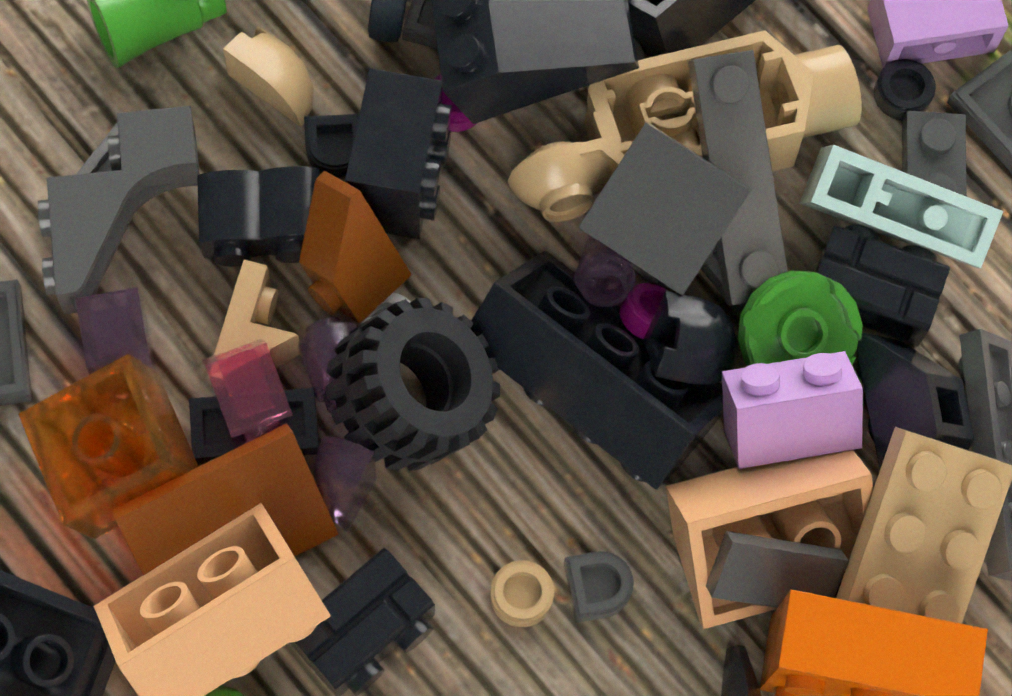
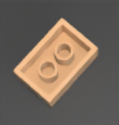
[94,503,331,696]

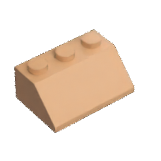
[666,450,873,629]

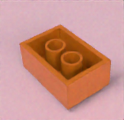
[759,589,988,696]

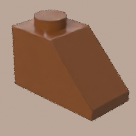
[299,171,412,324]

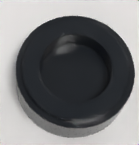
[874,59,936,121]

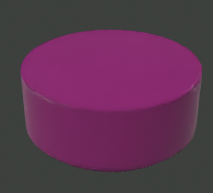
[619,283,669,339]

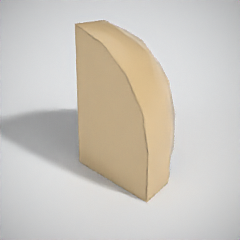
[223,26,314,127]

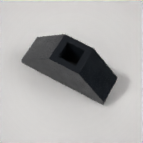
[857,333,974,471]

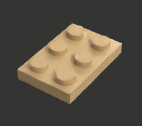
[836,427,1012,624]

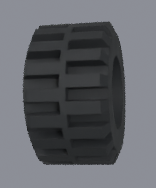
[325,298,500,471]

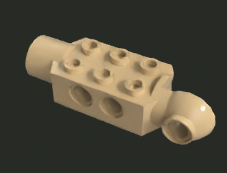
[508,30,862,222]

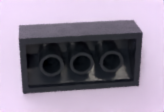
[471,250,723,490]

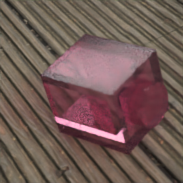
[202,338,292,442]

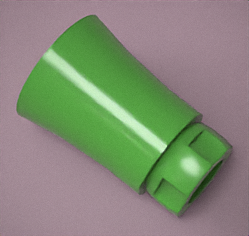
[87,0,227,69]

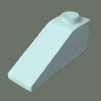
[800,145,1003,268]

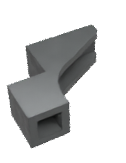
[38,106,200,314]

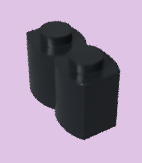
[197,166,320,267]

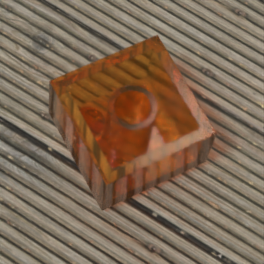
[18,354,199,539]

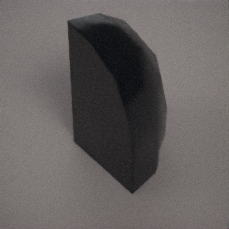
[643,291,738,385]

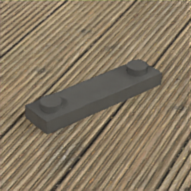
[688,50,788,305]

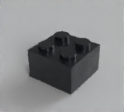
[345,68,452,239]

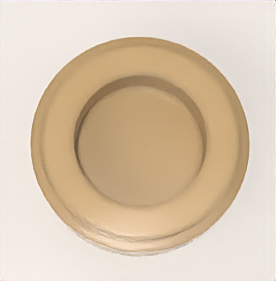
[490,560,554,627]

